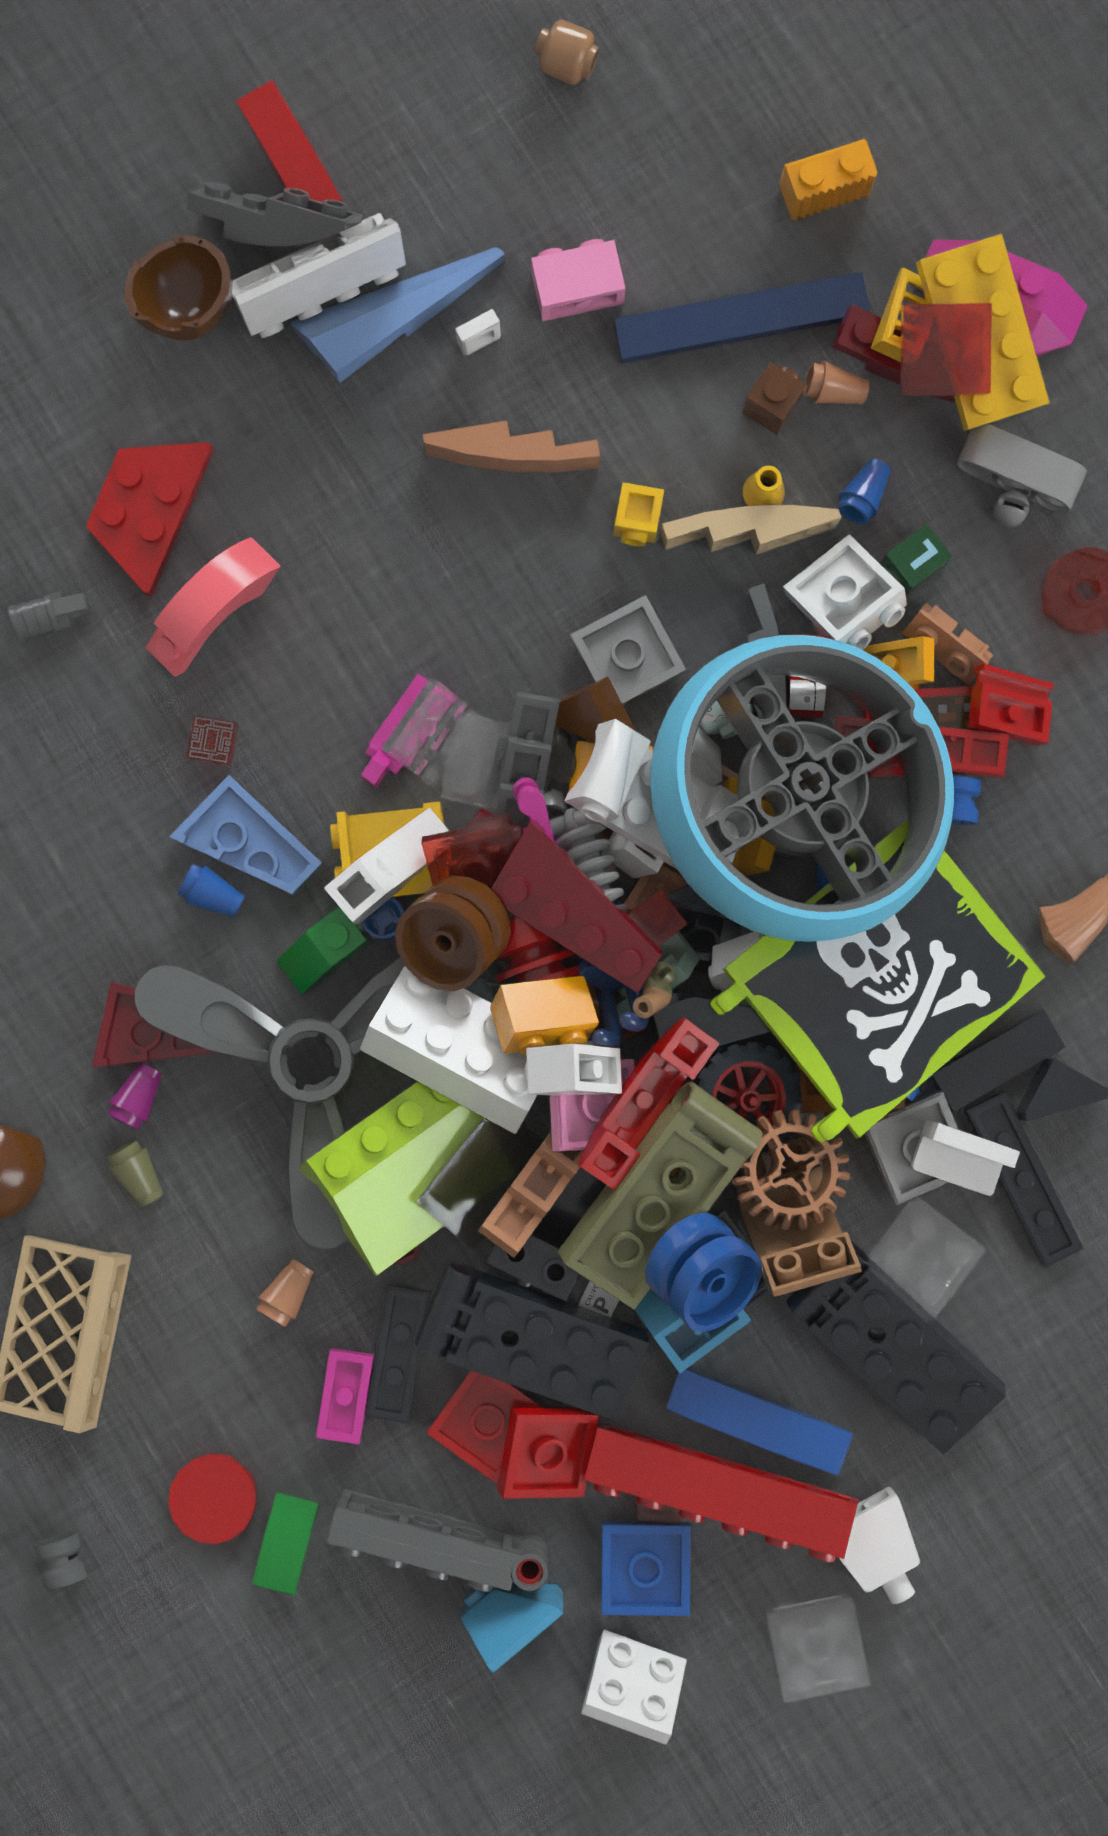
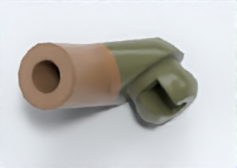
[633,961,676,1019]

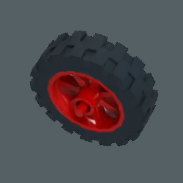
[686,1040,802,1157]

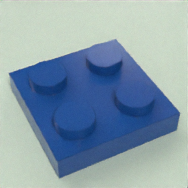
[601,1521,690,1616]

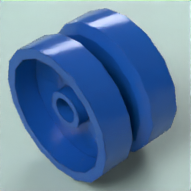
[645,1212,762,1332]

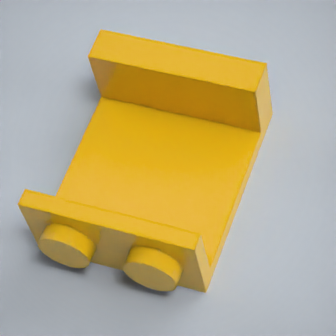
[330,801,450,897]

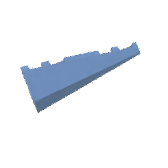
[290,247,505,383]

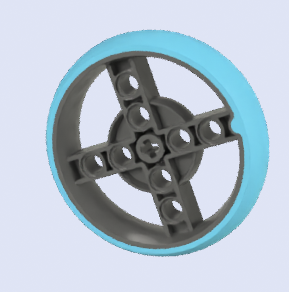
[650,635,954,942]

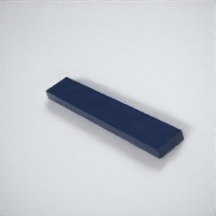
[614,272,870,363]

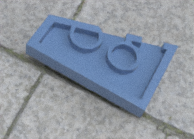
[169,775,324,895]

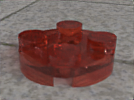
[1041,547,1108,635]

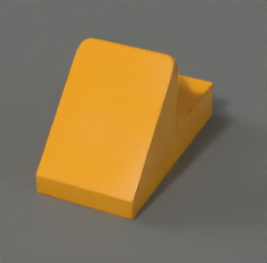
[863,636,934,689]

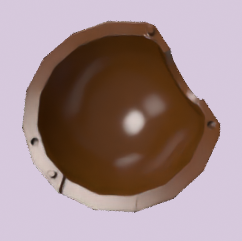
[124,235,233,341]
[0,1123,46,1219]

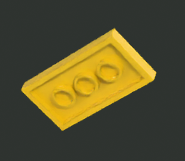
[916,234,1050,431]

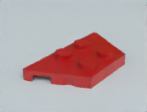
[86,442,214,597]

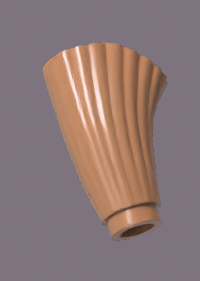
[1038,873,1108,964]

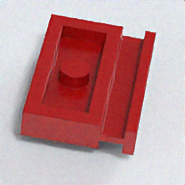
[968,664,1054,746]

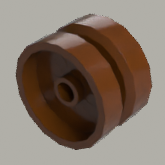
[395,876,511,991]

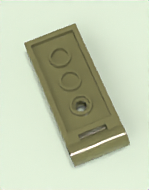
[557,1082,762,1310]

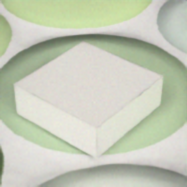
[455,309,501,355]

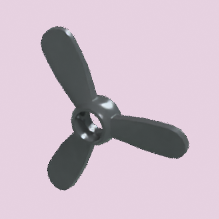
[135,957,405,1249]

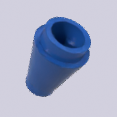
[837,458,891,525]
[177,864,245,918]

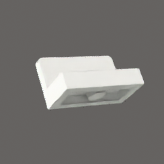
[910,1119,1020,1196]

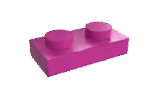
[316,1348,374,1444]

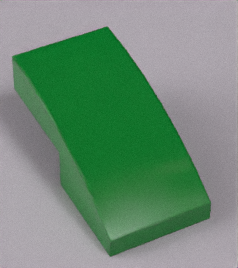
[252,1492,319,1596]

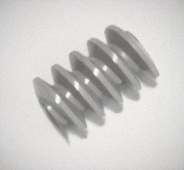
[555,823,628,912]

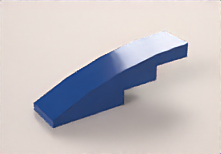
[666,1368,854,1476]

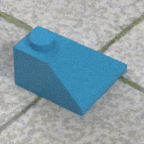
[460,1583,563,1673]

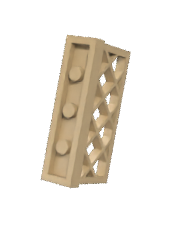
[0,1235,131,1433]

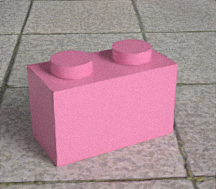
[531,239,625,322]

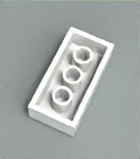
[360,966,537,1134]

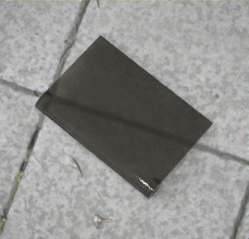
[416,1117,544,1251]

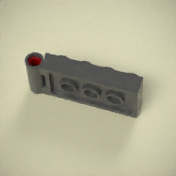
[326,1489,548,1591]

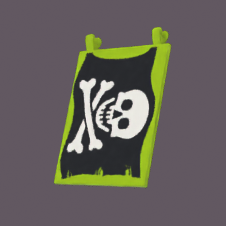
[710,819,1045,1143]

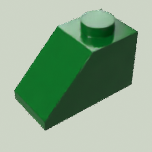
[276,907,371,995]

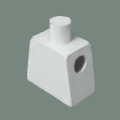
[839,1486,920,1604]

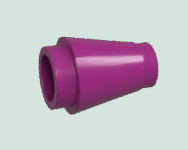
[107,1063,163,1130]

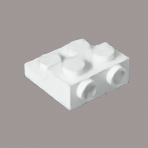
[783,534,907,650]

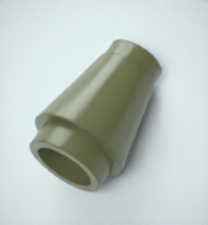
[106,1139,164,1207]

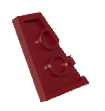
[92,983,219,1067]

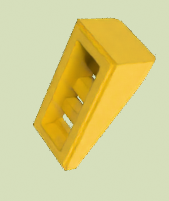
[871,267,931,366]

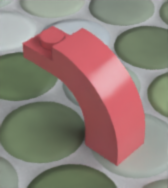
[145,537,281,677]

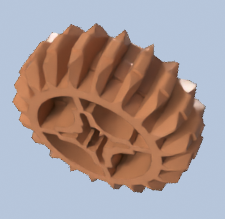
[731,1110,850,1230]

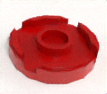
[168,1453,258,1544]

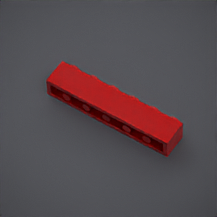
[584,1423,859,1562]

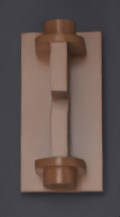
[902,602,993,685]

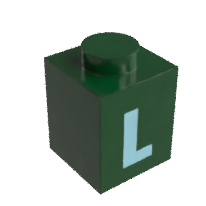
[880,523,953,596]

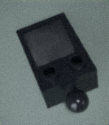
[486,1167,606,1301]

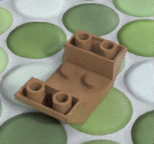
[733,1137,862,1297]

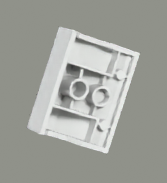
[231,213,406,338]

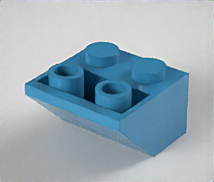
[635,1289,752,1373]

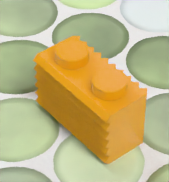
[780,139,878,221]

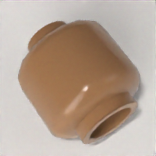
[534,19,600,85]

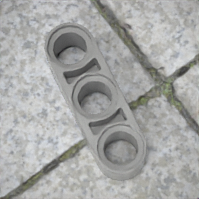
[957,424,1087,513]

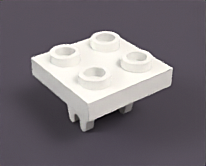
[581,1629,687,1745]

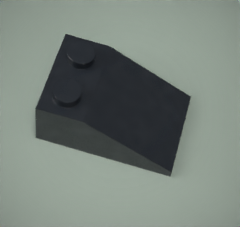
[650,991,771,1046]

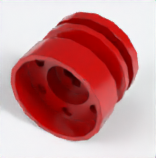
[494,917,580,983]

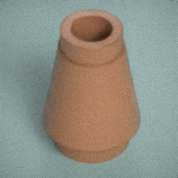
[803,360,870,405]
[256,1259,314,1327]

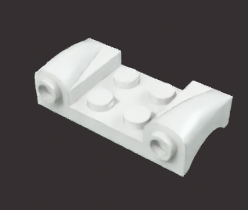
[564,719,739,870]

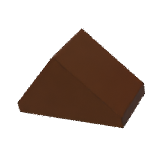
[555,676,636,743]

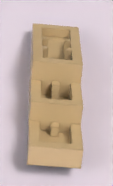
[660,505,841,555]

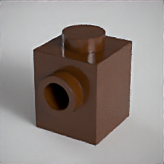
[742,362,806,435]

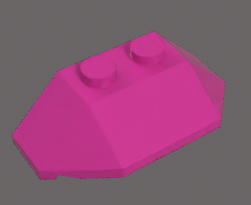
[918,240,1088,356]

